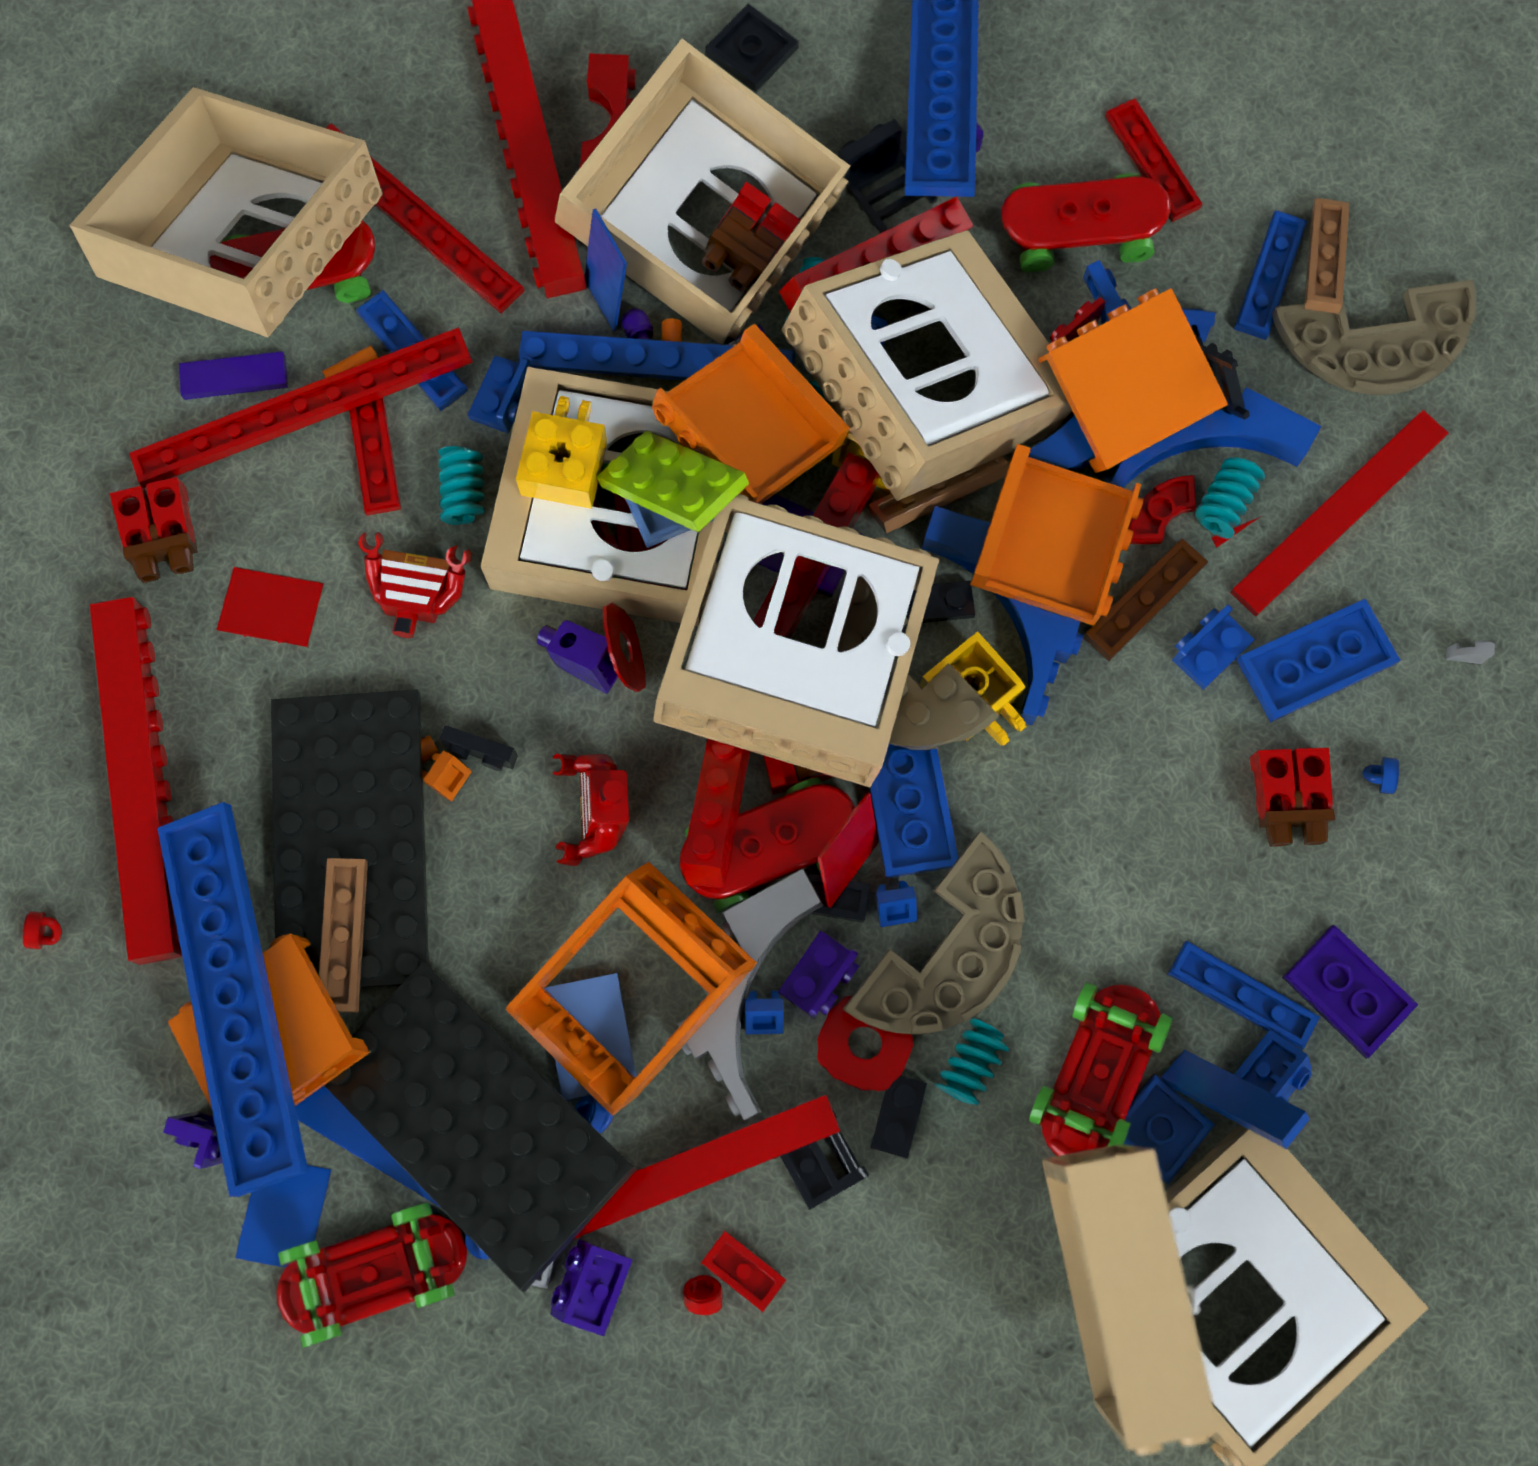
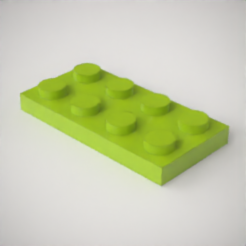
[596,430,749,532]

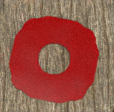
[603,602,646,692]
[817,996,913,1091]

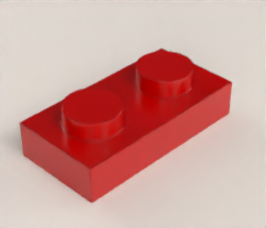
[701,1231,787,1312]

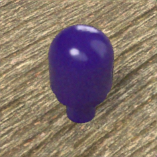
[622,308,653,340]

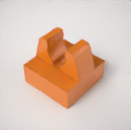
[422,750,472,802]

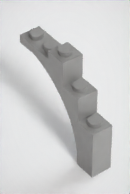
[678,869,823,1120]

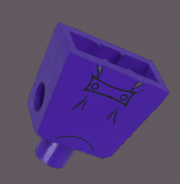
[537,620,618,694]

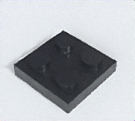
[705,3,799,93]

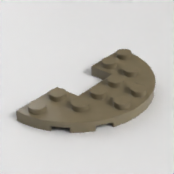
[1271,280,1476,395]
[827,576,999,750]
[842,831,1024,1034]

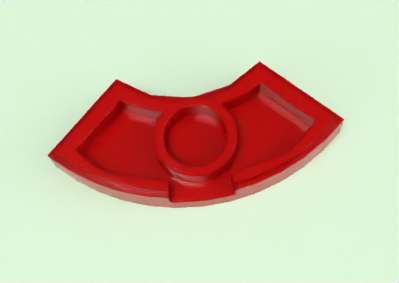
[1128,475,1196,544]

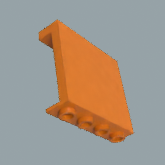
[1038,288,1228,473]
[652,323,850,504]
[970,444,1143,626]
[168,934,370,1111]

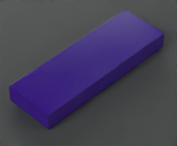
[179,351,288,400]

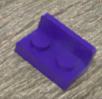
[778,930,859,1019]
[163,1111,223,1169]
[550,1239,632,1337]

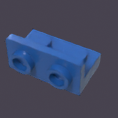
[467,355,533,433]
[1172,604,1255,690]
[1234,1030,1312,1102]

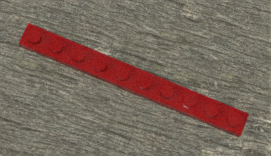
[129,327,473,488]

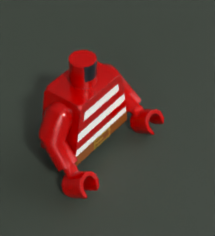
[358,532,472,638]
[553,754,629,867]

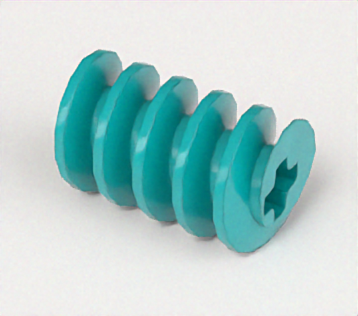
[438,446,485,525]
[1195,457,1265,539]
[934,1018,1010,1105]

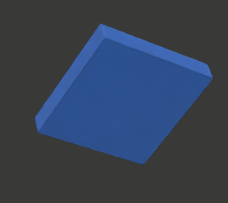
[1123,1074,1215,1184]

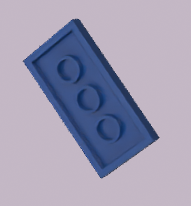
[1236,598,1401,723]
[869,744,958,879]

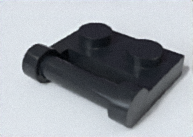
[780,1108,870,1210]

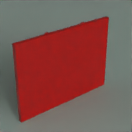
[217,567,324,647]
[818,792,878,908]

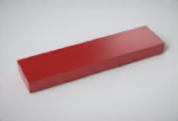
[1105,98,1203,222]
[349,397,402,516]

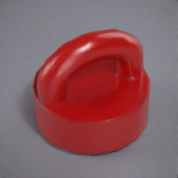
[23,911,62,950]
[683,1275,723,1316]

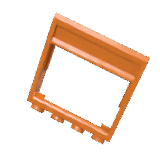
[505,862,757,1116]

